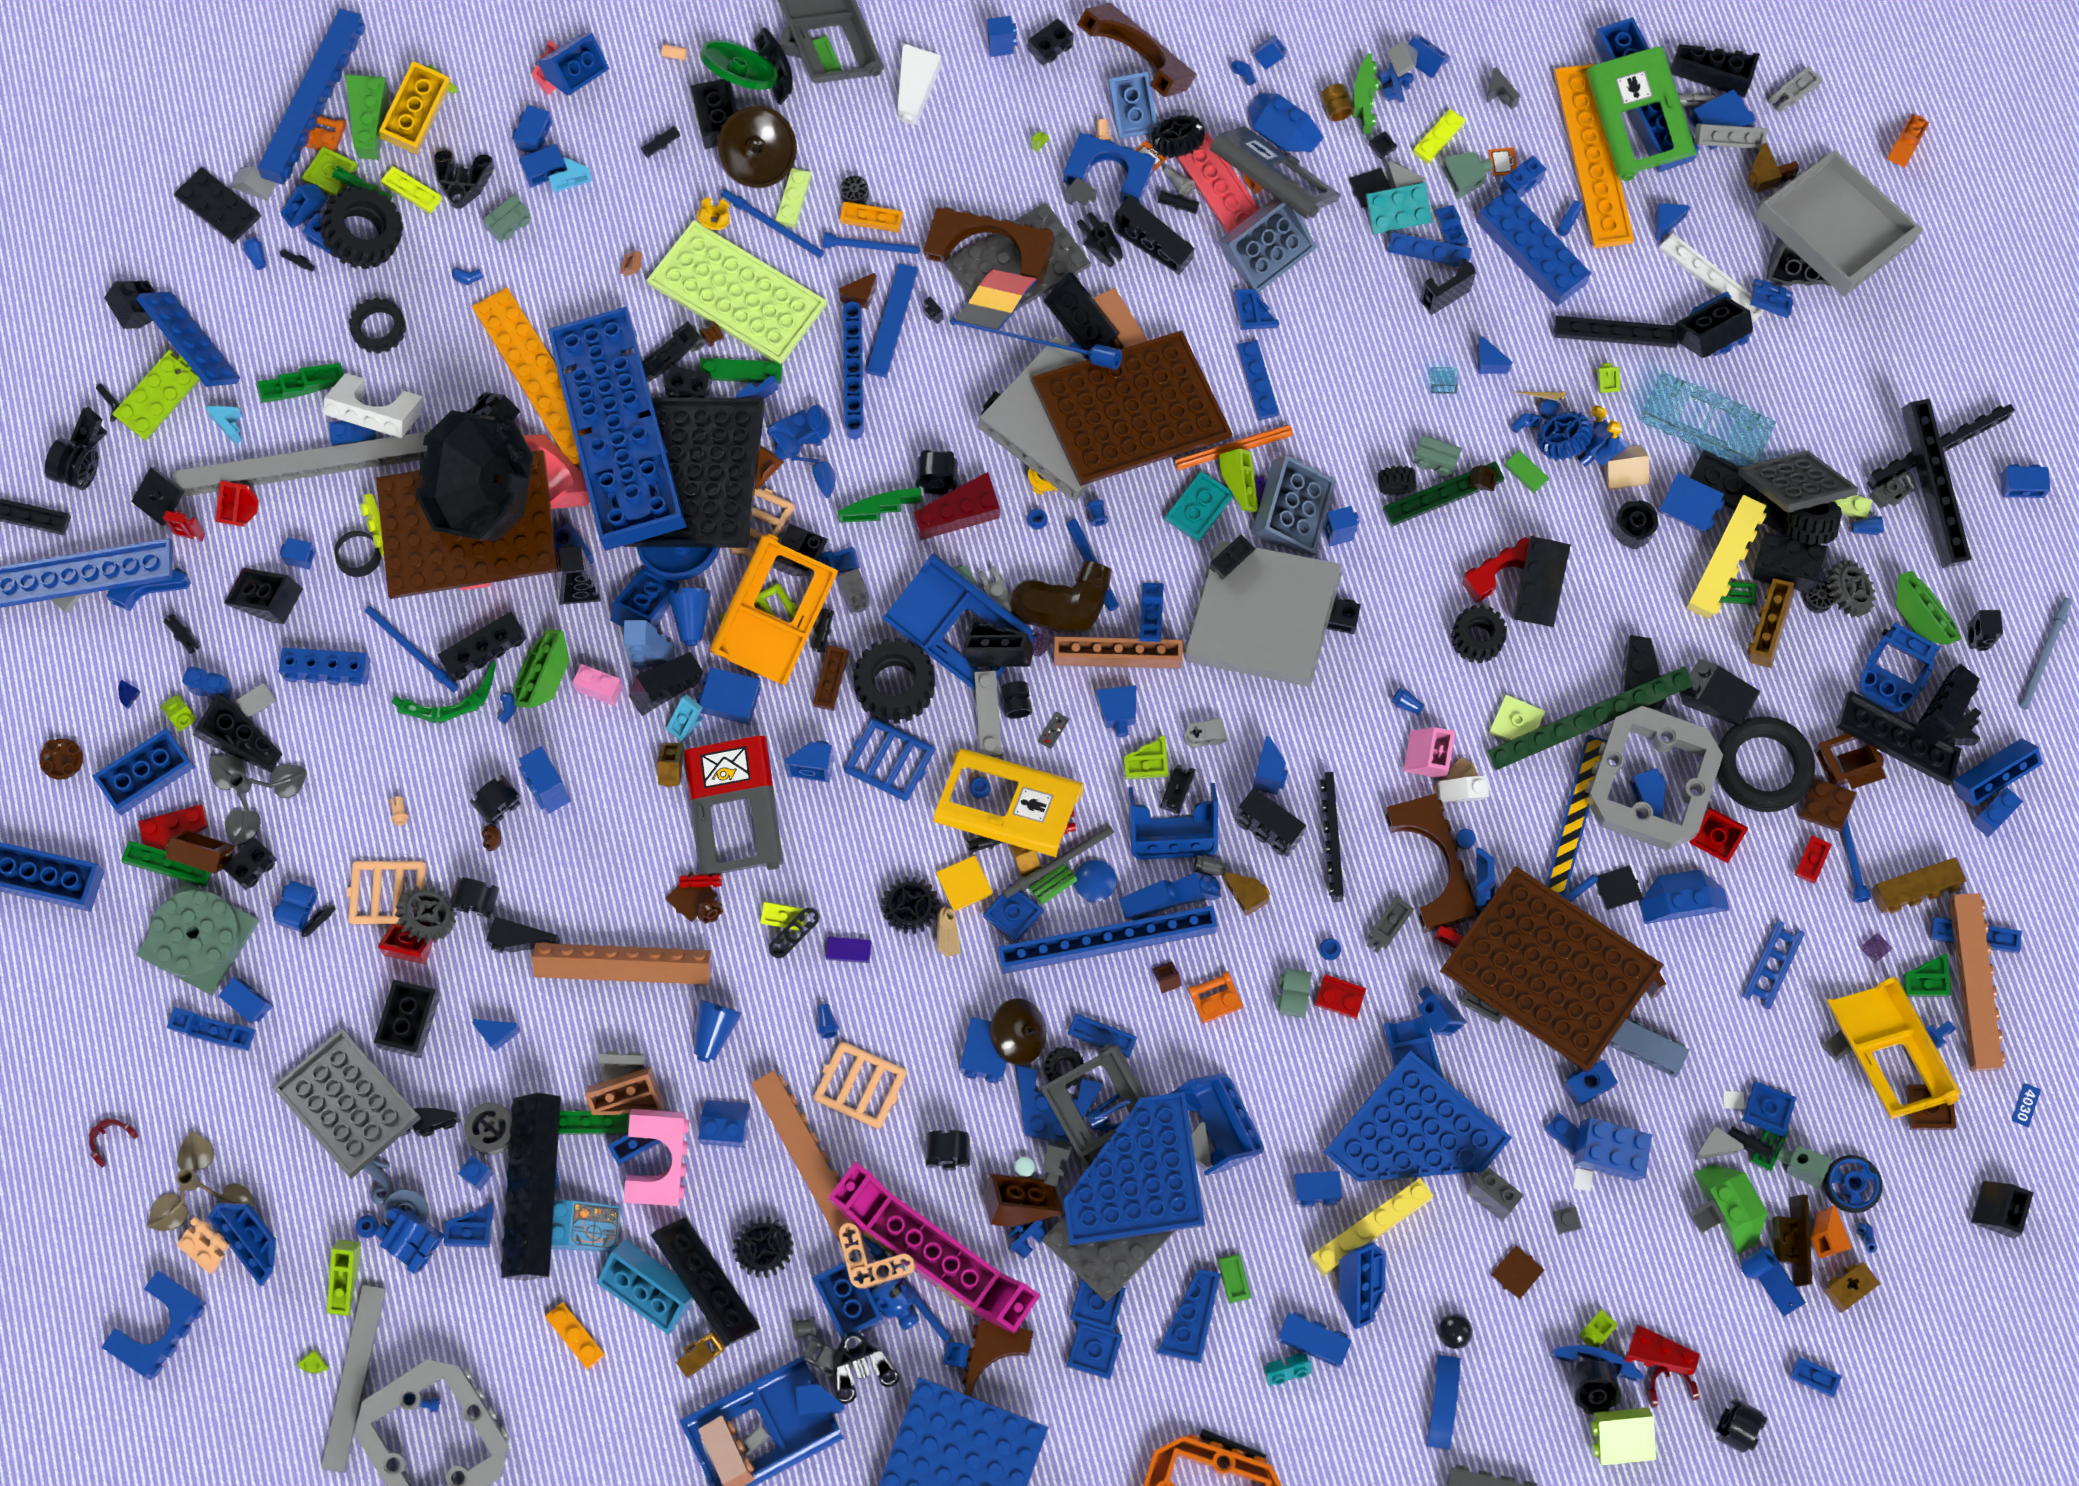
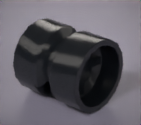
[1001,681,1032,719]

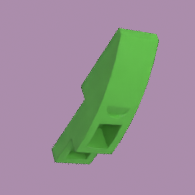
[1352,53,1379,135]

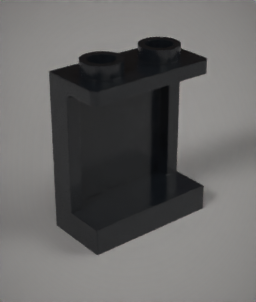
[1419,258,1476,316]

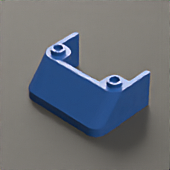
[1128,783,1218,860]
[1169,1073,1264,1176]

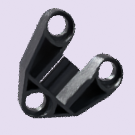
[434,150,495,209]
[833,1331,900,1404]

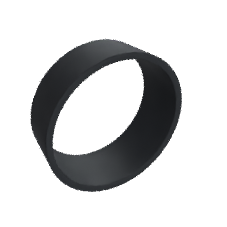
[335,531,382,577]

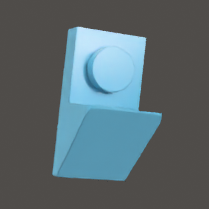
[548,157,592,193]
[205,406,242,445]
[666,695,703,742]

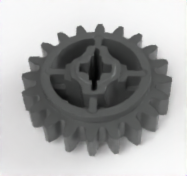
[1827,560,1876,618]
[395,885,457,943]

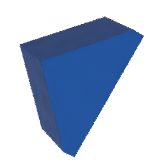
[1655,203,1690,241]
[1477,336,1513,374]
[472,1019,520,1052]

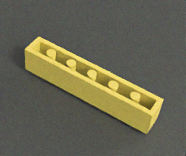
[1686,495,1767,619]
[1309,1178,1434,1278]

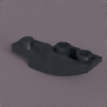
[401,1108,461,1137]

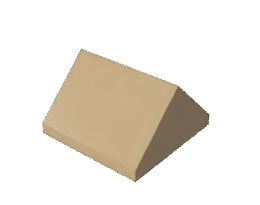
[1602,445,1649,490]

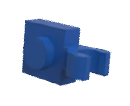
[1926,1020,1956,1050]

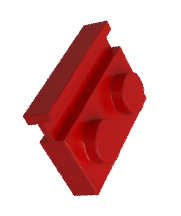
[163,511,205,542]
[1314,974,1367,1019]

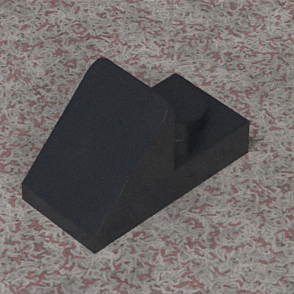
[70,407,107,447]
[1946,707,1981,746]

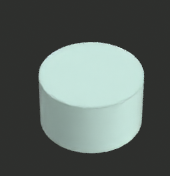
[1015,1157,1035,1178]

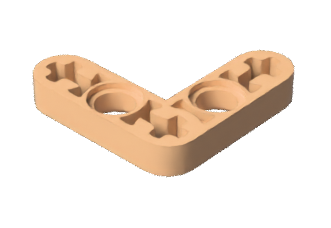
[839,1223,916,1289]

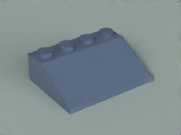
[1217,197,1317,293]
[1252,455,1336,555]

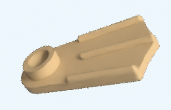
[1434,757,1479,798]
[937,907,961,957]

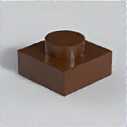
[1778,161,1799,182]

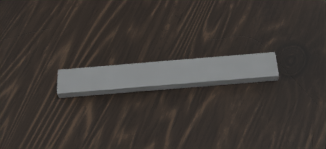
[321,1285,386,1473]

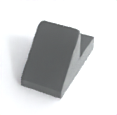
[1486,67,1520,109]

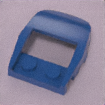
[1859,622,1940,713]

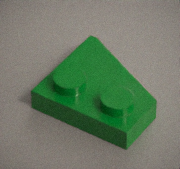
[1903,954,1951,997]

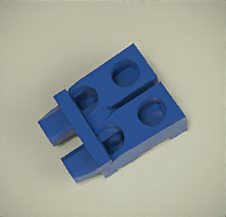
[374,1206,445,1274]

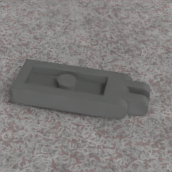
[1367,896,1414,953]

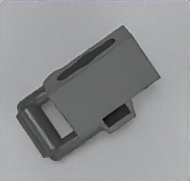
[1870,471,1916,509]
[803,1339,853,1377]

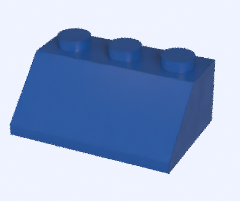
[537,32,610,96]

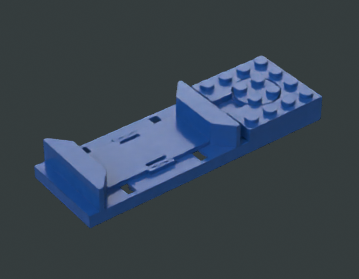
[547,306,687,551]

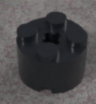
[915,450,958,495]
[1612,500,1659,550]
[470,775,521,825]
[450,877,500,918]
[925,1130,970,1171]
[1570,1361,1621,1415]
[1715,1398,1767,1453]

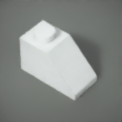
[1438,776,1489,803]

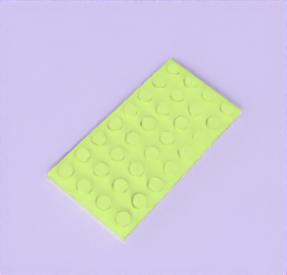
[646,220,828,364]

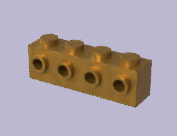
[1747,578,1794,668]
[1871,857,1967,914]

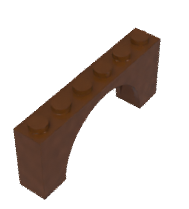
[1077,2,1197,98]
[923,207,1056,284]
[1384,794,1478,933]
[962,1320,1034,1397]

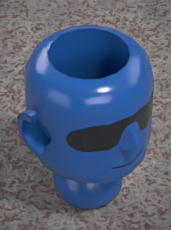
[870,1273,919,1330]

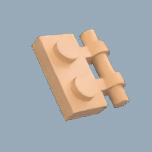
[177,1216,230,1274]

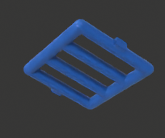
[844,718,935,801]

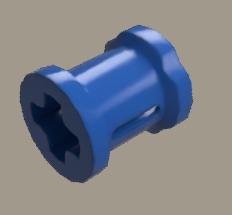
[1086,500,1109,527]

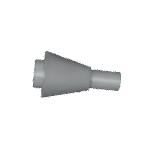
[1163,166,1195,197]

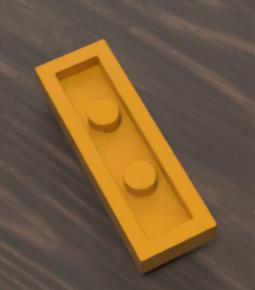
[840,202,903,233]
[544,1302,605,1370]

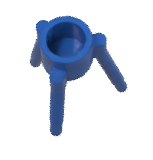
[1087,1094,1131,1133]

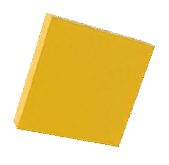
[936,855,993,912]

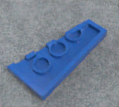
[1156,1268,1221,1364]

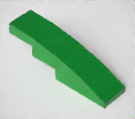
[256,363,344,403]
[838,487,922,523]

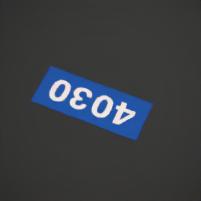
[2012,1083,2041,1128]

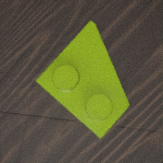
[1124,735,1169,780]

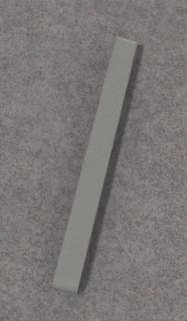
[172,431,429,497]

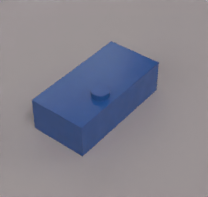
[92,728,195,816]

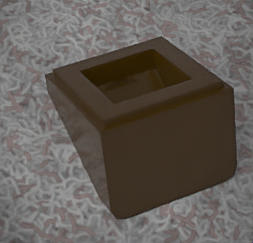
[1469,465,1497,491]

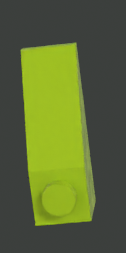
[1219,449,1258,513]
[327,1239,361,1316]

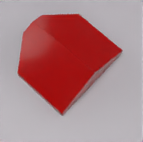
[215,480,259,527]

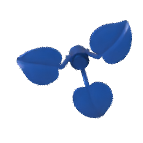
[767,405,836,499]

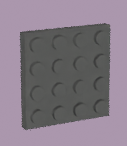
[1738,450,1858,512]

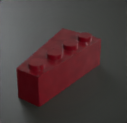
[914,472,1000,540]

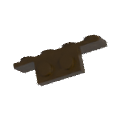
[1773,1194,1812,1287]

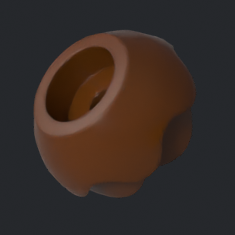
[481,824,501,851]
[697,899,723,924]

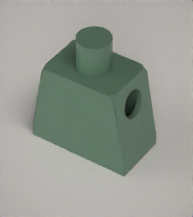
[1441,152,1493,199]
[1777,1146,1832,1190]

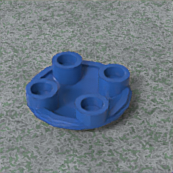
[1074,860,1117,903]

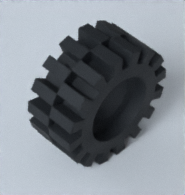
[1378,465,1417,496]
[1045,1046,1084,1089]

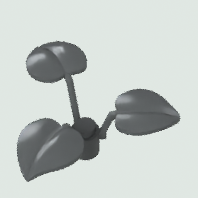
[209,755,307,846]

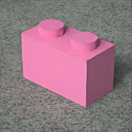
[572,664,623,706]

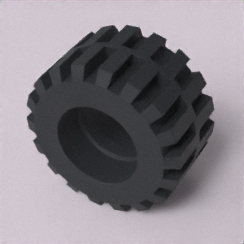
[1785,501,1842,545]
[1451,605,1507,663]

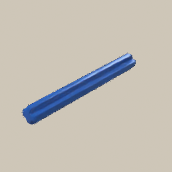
[1066,519,1119,611]

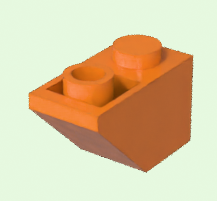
[1811,1205,1852,1259]

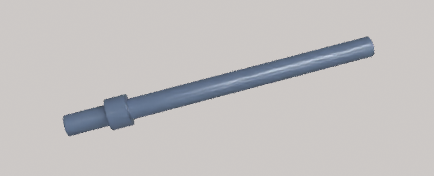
[2020,598,2072,710]

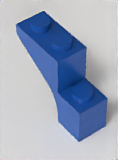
[106,568,191,611]

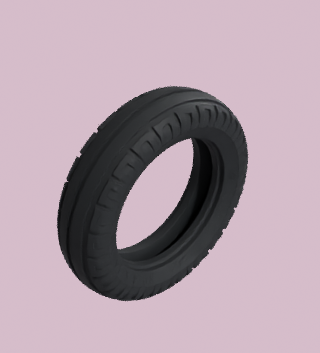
[1717,716,1815,812]

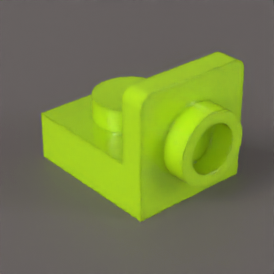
[1595,363,1621,393]
[1578,1309,1618,1348]

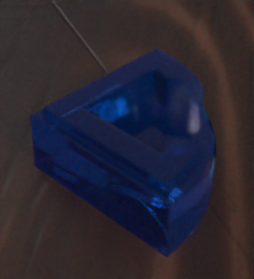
[118,680,141,709]

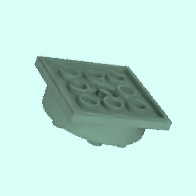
[136,881,259,996]

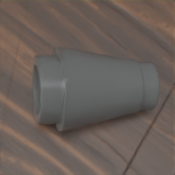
[1193,854,1227,876]

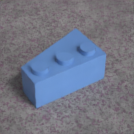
[624,620,674,669]

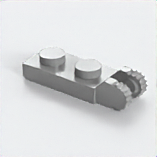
[1769,66,1823,113]
[978,566,1012,613]

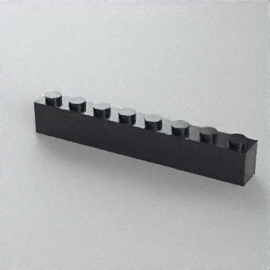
[1901,398,1972,568]

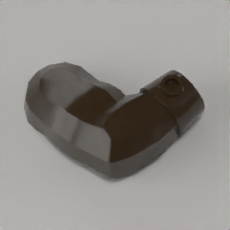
[1009,560,1112,633]

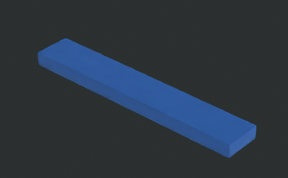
[867,263,918,378]

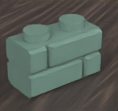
[482,195,531,243]
[1413,435,1462,476]

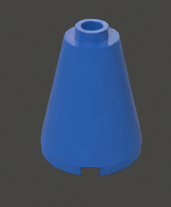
[668,588,711,647]
[694,1000,741,1063]

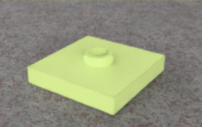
[1489,695,1545,741]

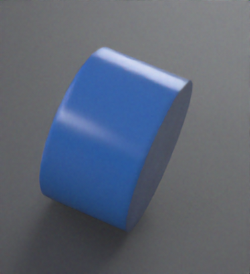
[1539,399,1559,420]
[1455,828,1476,850]

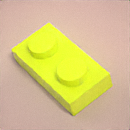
[760,901,807,931]

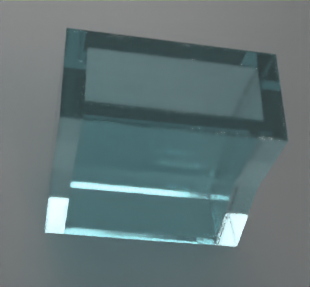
[1430,367,1458,394]

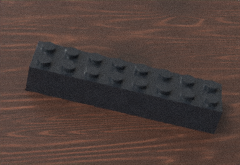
[500,1092,561,1281]

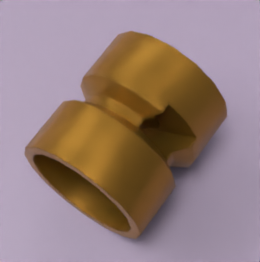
[1320,83,1354,122]

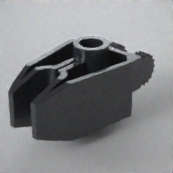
[1077,212,1123,267]

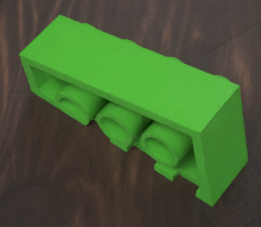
[345,75,390,160]

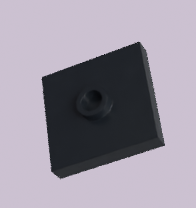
[131,467,185,526]

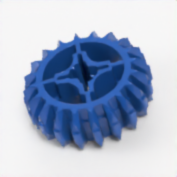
[1537,410,1593,462]

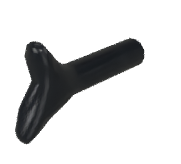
[96,384,120,422]

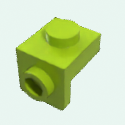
[160,694,196,732]

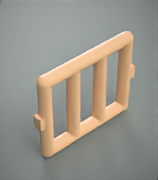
[729,488,795,558]
[347,861,426,924]
[813,1041,907,1129]

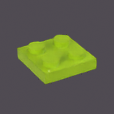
[302,146,359,197]

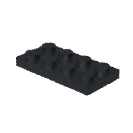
[173,167,261,244]
[1043,272,1120,359]

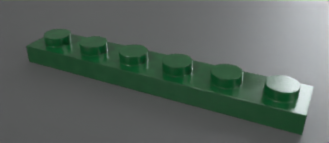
[1382,461,1505,527]

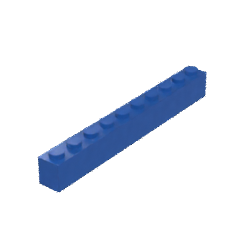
[258,8,366,185]
[998,906,1218,974]

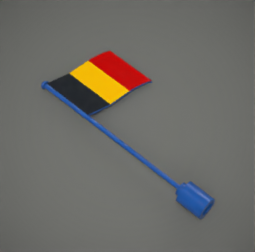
[950,269,1122,370]

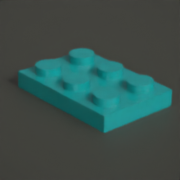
[1365,182,1432,234]
[1165,471,1234,543]

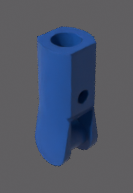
[1557,200,1584,237]

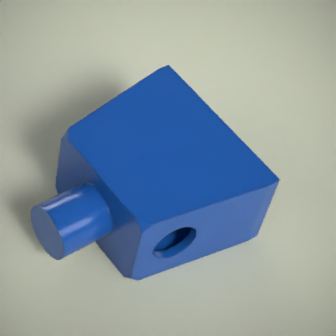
[1095,685,1137,737]
[1418,986,1467,1036]

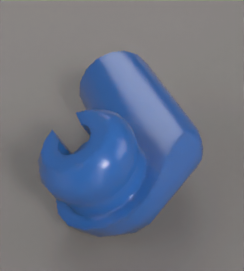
[1510,413,1542,433]
[497,692,517,725]
[1856,1222,1878,1253]

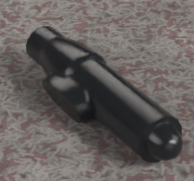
[279,250,315,272]
[301,904,336,937]

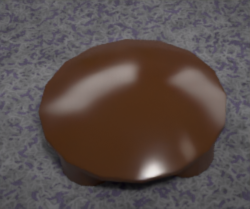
[40,739,83,780]

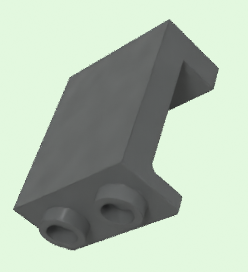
[1467,1167,1523,1222]

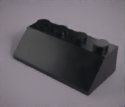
[1512,536,1571,627]

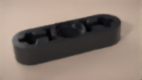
[769,907,820,958]

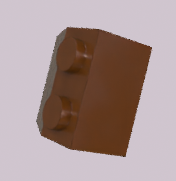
[982,1174,1062,1227]

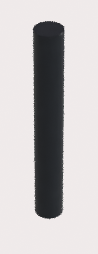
[1199,1428,1267,1459]

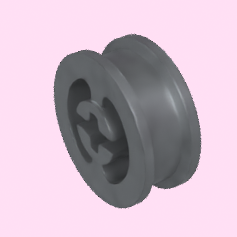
[464,1103,512,1155]

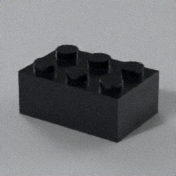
[690,79,737,149]
[1675,296,1754,358]
[1753,532,1828,594]
[1235,787,1306,857]
[373,979,440,1059]

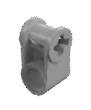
[1184,718,1227,748]

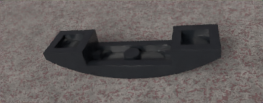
[753,28,793,105]
[642,321,700,382]

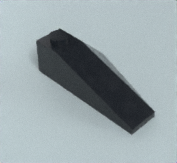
[1766,237,1830,286]

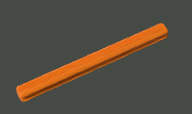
[1174,425,1293,470]

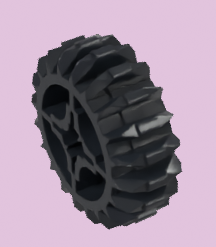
[1151,114,1205,159]
[881,876,940,935]
[733,1217,794,1278]

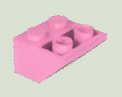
[1403,727,1455,780]

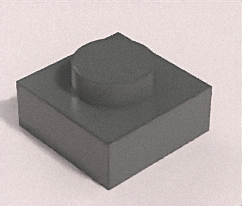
[1553,1206,1582,1234]

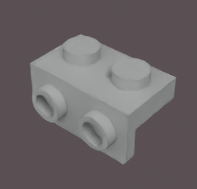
[599,1051,647,1082]

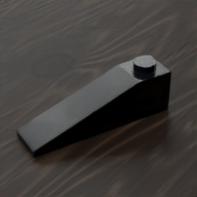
[193,693,283,773]

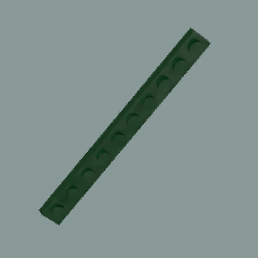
[1486,666,1693,770]

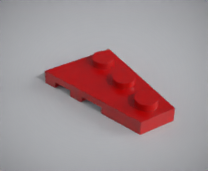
[138,804,209,851]
[1624,1324,1700,1375]

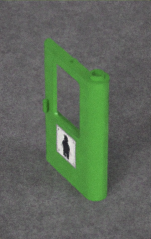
[1586,47,1697,181]

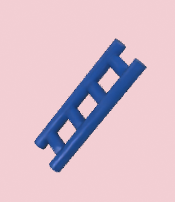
[1742,920,1805,1010]

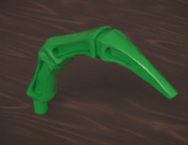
[392,662,496,724]

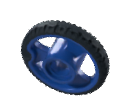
[1823,1155,1883,1213]

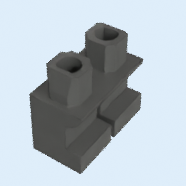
[1042,1138,1072,1186]

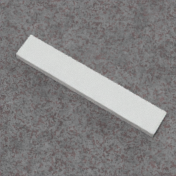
[1659,233,1765,323]

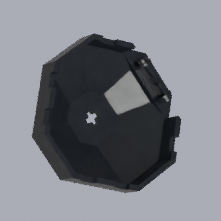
[415,410,533,542]

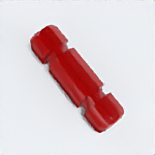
[679,874,722,888]

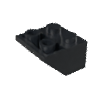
[104,281,155,329]
[466,392,521,420]
[773,523,828,576]
[1971,1181,2034,1239]

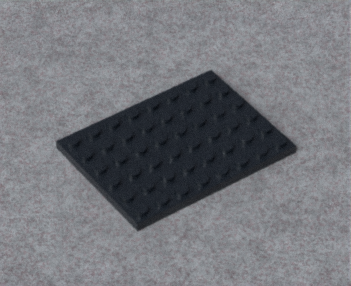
[624,398,765,548]

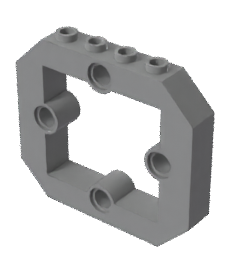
[1585,706,1723,850]
[354,1359,510,1486]

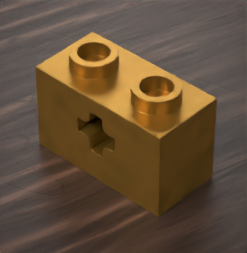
[1823,1262,1881,1313]

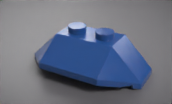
[1248,93,1324,153]
[1639,869,1730,924]
[207,1203,277,1287]
[1339,1242,1386,1329]

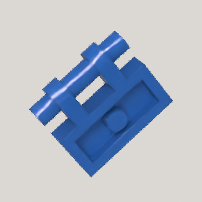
[1750,279,1793,319]

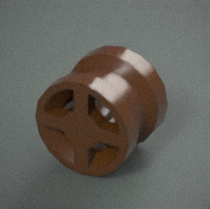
[699,321,724,347]

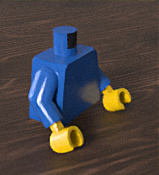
[1577,405,1628,467]

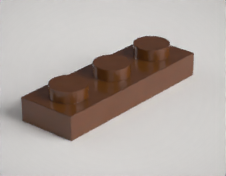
[813,645,849,711]

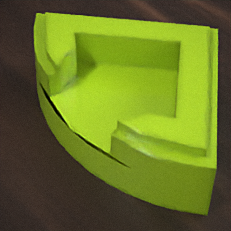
[1031,131,1049,152]
[296,1350,330,1374]

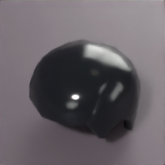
[1438,1313,1473,1349]

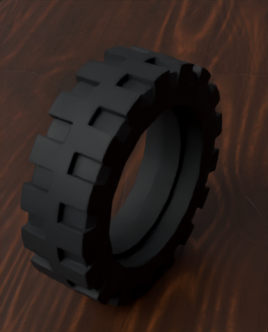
[349,297,406,354]

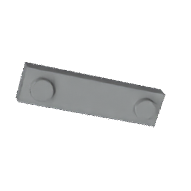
[1694,124,1767,149]
[974,671,1002,757]

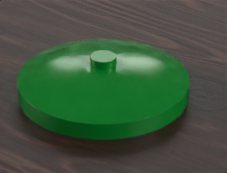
[700,40,778,90]

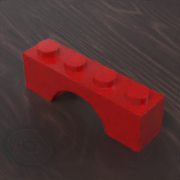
[1462,535,1535,603]

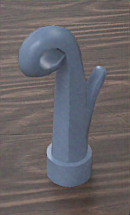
[363,1158,393,1206]

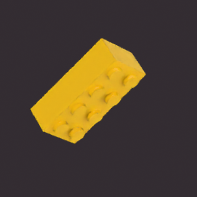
[379,61,451,155]

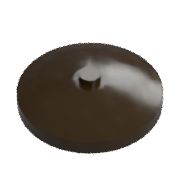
[716,106,797,188]

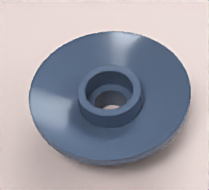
[383,1189,429,1227]

